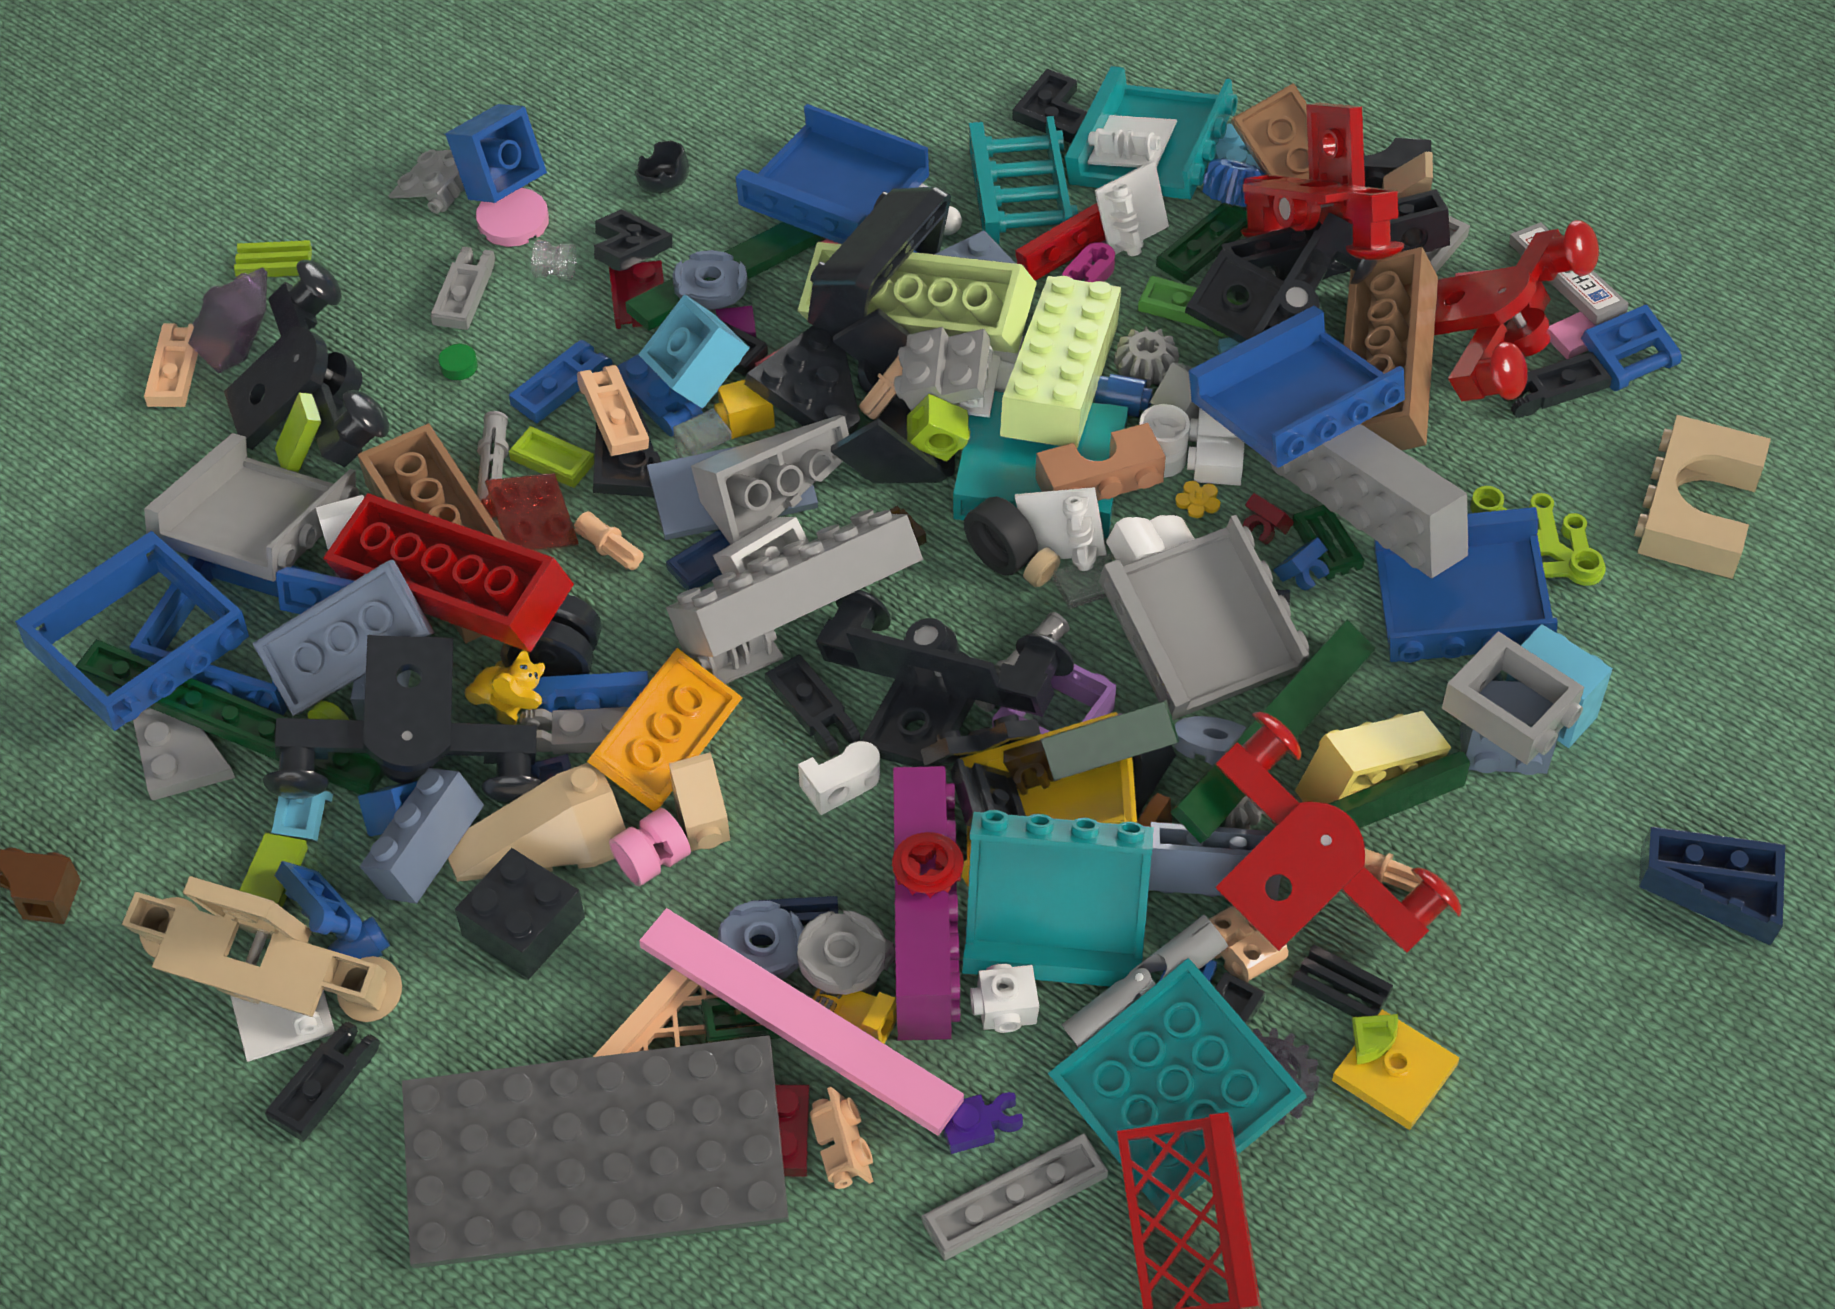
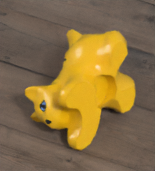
[464,651,545,725]

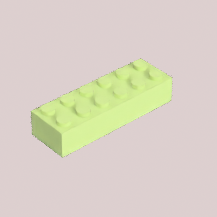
[797,242,1036,353]
[1000,276,1121,448]

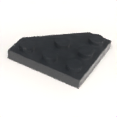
[744,326,860,435]

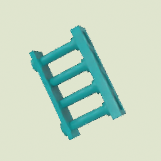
[969,116,1078,246]

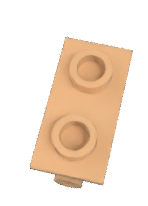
[810,1087,873,1189]

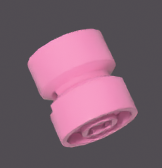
[609,807,691,887]

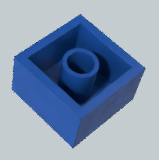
[445,104,547,203]

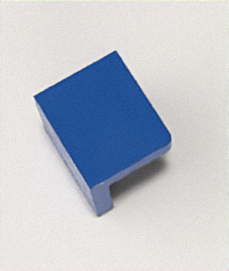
[358,780,418,836]

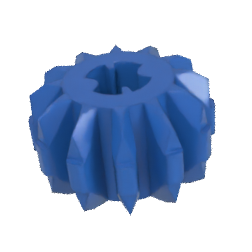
[1202,158,1265,207]

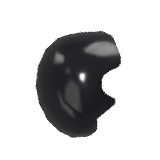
[635,141,689,194]

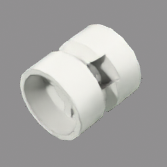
[1139,404,1190,478]

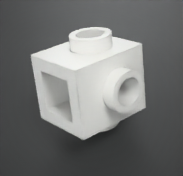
[970,964,1039,1033]

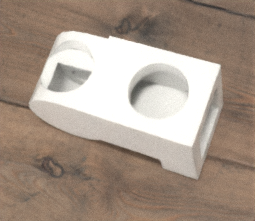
[798,741,880,815]

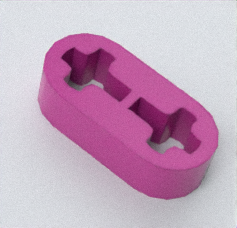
[1062,243,1115,283]

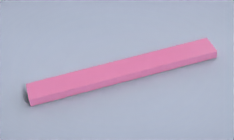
[640,908,964,1136]

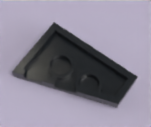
[593,398,661,497]

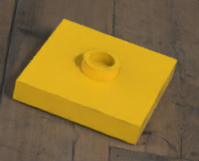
[1332,1009,1460,1130]

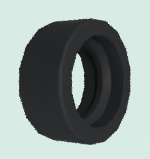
[964,496,1038,576]

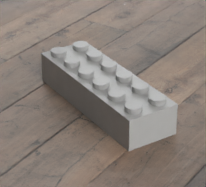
[1270,424,1468,578]
[666,509,923,657]

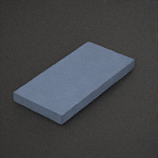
[647,445,818,540]
[252,560,435,716]

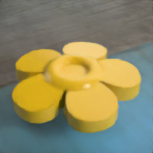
[1175,481,1221,518]

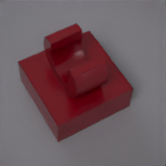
[1242,493,1295,545]

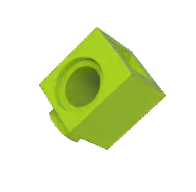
[907,394,970,461]

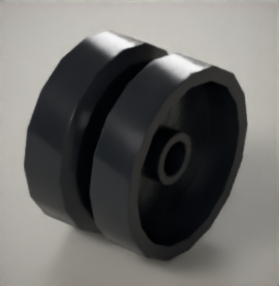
[500,594,602,678]

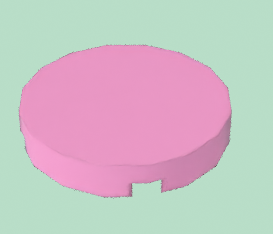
[476,188,549,247]

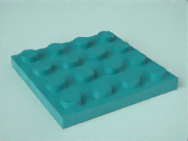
[1048,958,1307,1214]

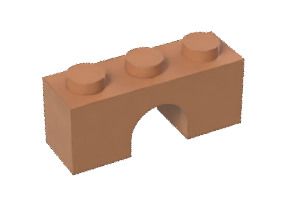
[1036,423,1166,501]

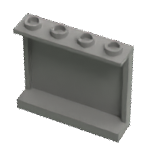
[144,433,359,582]
[1099,515,1309,720]

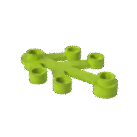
[1470,486,1606,586]

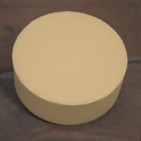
[1023,547,1060,588]

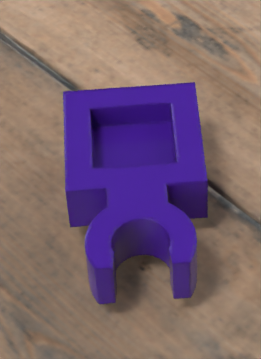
[943,1092,1023,1154]

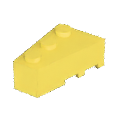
[1295,711,1451,804]

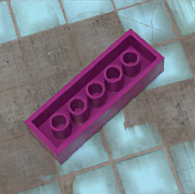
[893,766,960,1041]

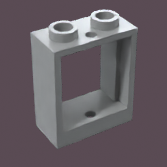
[1442,631,1584,765]

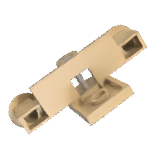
[122,876,402,1022]

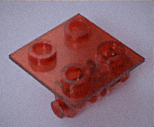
[481,473,579,550]

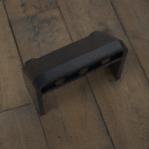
[807,187,951,337]
[831,308,955,484]

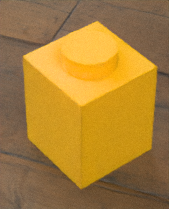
[714,379,775,439]

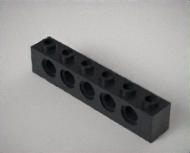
[1222,189,1450,301]

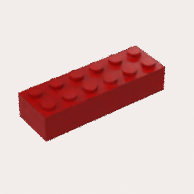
[323,493,574,652]

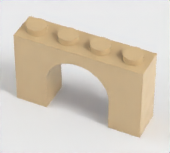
[1634,415,1771,579]

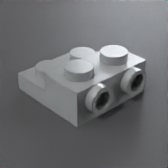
[894,327,990,411]

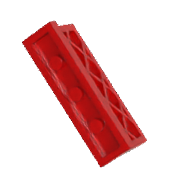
[1117,1112,1262,1309]

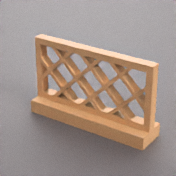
[593,969,762,1057]

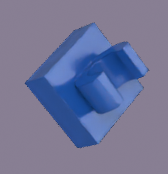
[1273,537,1329,591]

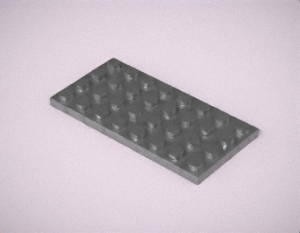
[402,1036,789,1268]

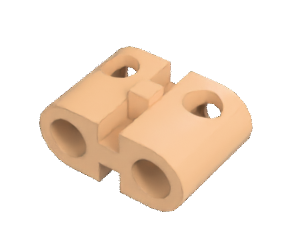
[1209,905,1288,982]

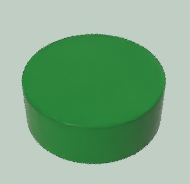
[438,344,478,380]

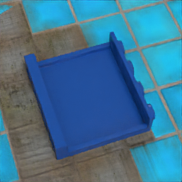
[735,104,929,244]
[1189,306,1405,468]
[1374,507,1558,662]

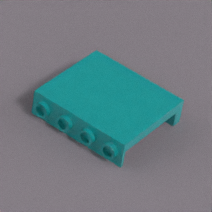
[1065,66,1238,200]
[953,391,1128,538]
[962,810,1154,987]

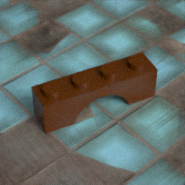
[0,847,81,924]

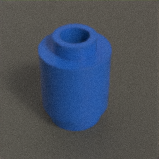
[1095,373,1153,418]

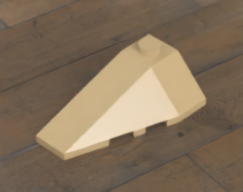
[448,762,626,882]

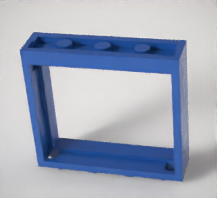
[15,531,249,731]
[129,556,317,715]

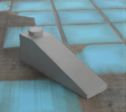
[691,415,849,545]

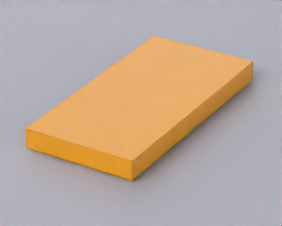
[587,648,743,812]

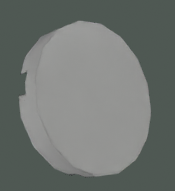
[797,910,886,995]

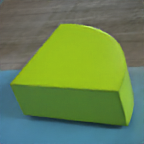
[1352,1014,1398,1064]

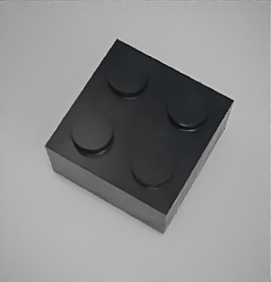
[455,848,585,979]

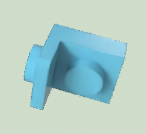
[271,790,333,841]

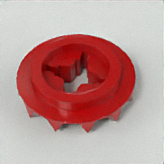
[892,832,964,899]

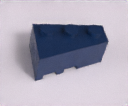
[1639,827,1785,946]

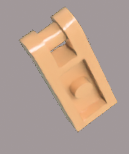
[144,323,204,407]
[577,365,649,456]

